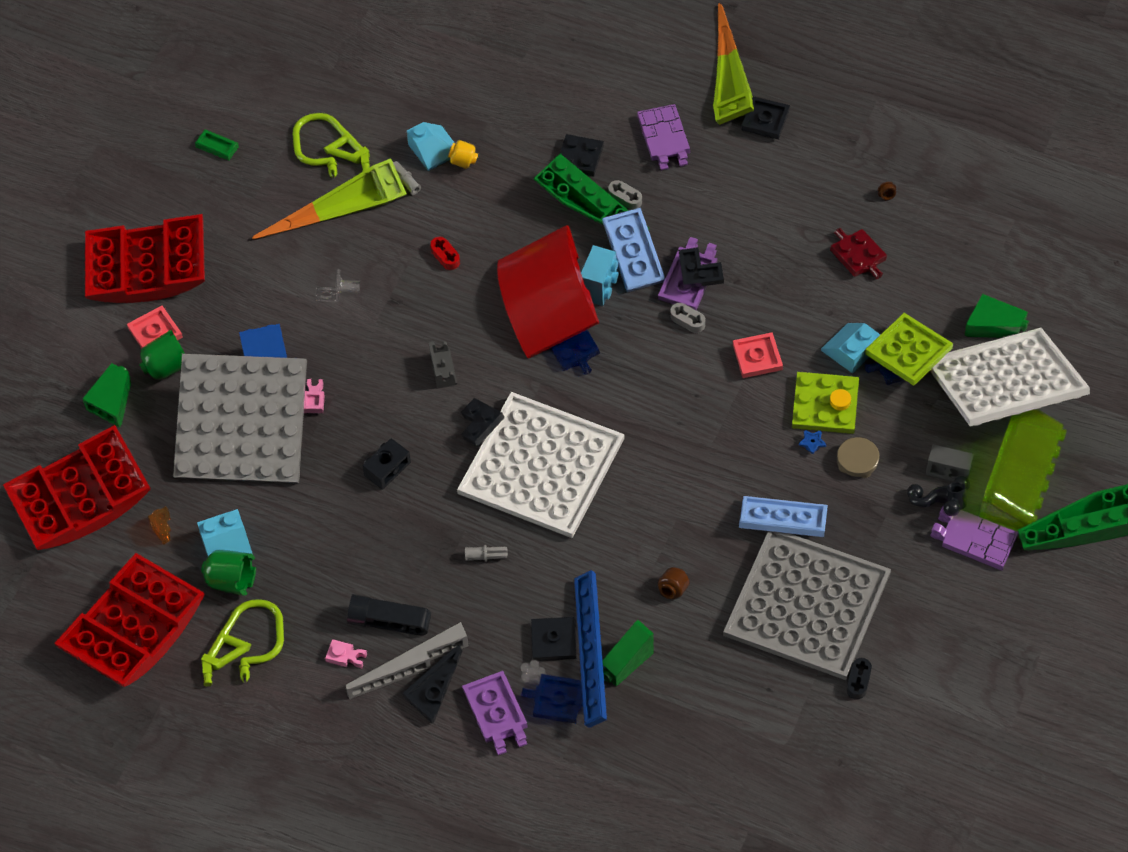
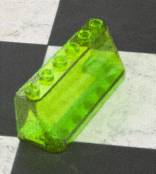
[979,409,1067,531]

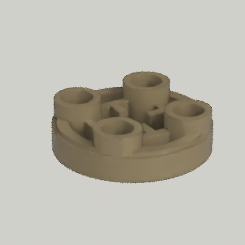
[837,437,879,478]

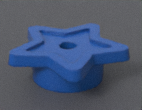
[799,430,826,454]

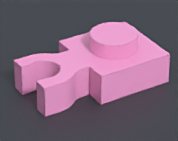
[304,379,325,413]
[325,639,367,669]

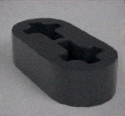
[847,658,872,699]

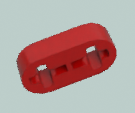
[430,237,460,270]

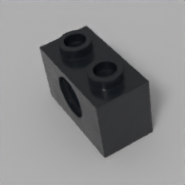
[363,438,411,490]

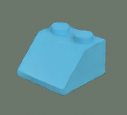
[821,323,880,374]
[197,509,252,556]

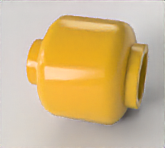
[448,140,478,169]

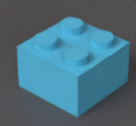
[581,245,619,306]

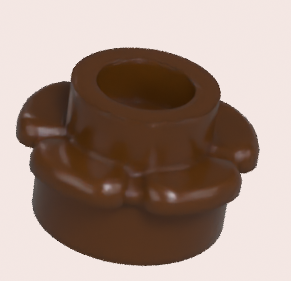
[878,182,896,200]

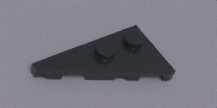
[403,644,462,724]

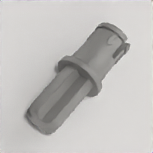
[393,161,421,195]
[465,545,508,562]

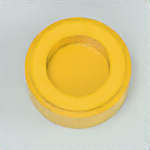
[830,389,851,411]

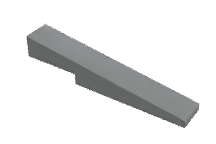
[346,622,468,699]

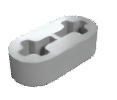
[608,180,642,210]
[670,303,705,333]

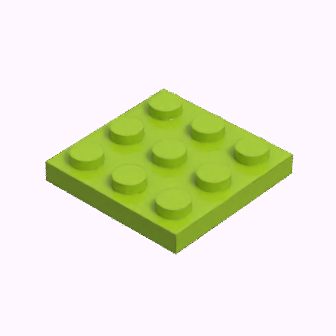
[865,313,953,386]
[792,372,859,434]

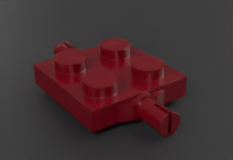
[830,228,887,279]

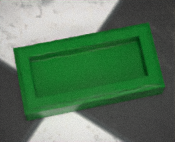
[195,129,239,161]

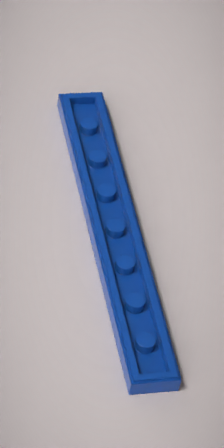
[574,570,607,728]

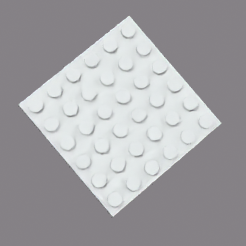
[930,328,1090,426]
[457,392,624,538]

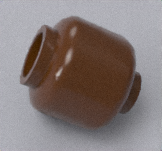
[658,567,690,599]

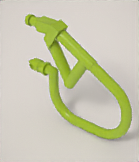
[293,113,370,178]
[201,599,284,687]

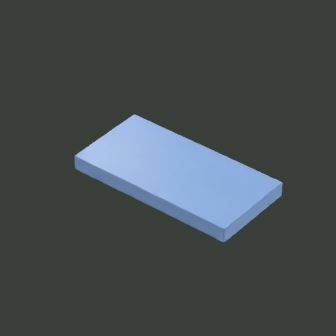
[602,208,665,292]
[739,496,828,537]

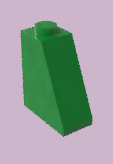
[964,294,1029,338]
[83,363,131,427]
[603,620,654,687]

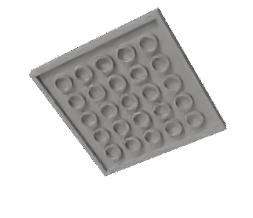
[173,354,307,483]
[723,531,891,680]

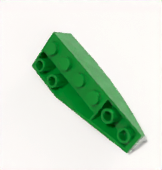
[534,154,649,230]
[1018,484,1128,550]

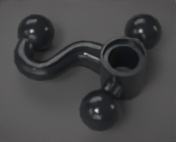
[907,476,970,516]

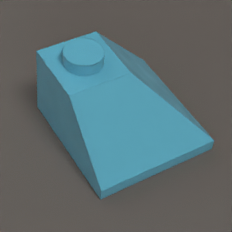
[407,122,454,171]

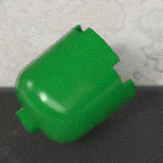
[139,330,185,380]
[202,550,256,596]

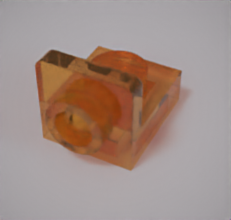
[148,506,171,545]

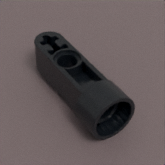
[347,594,432,635]

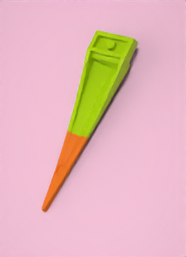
[713,3,754,125]
[252,158,407,240]

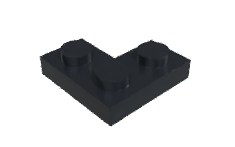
[678,247,724,289]
[461,398,505,447]

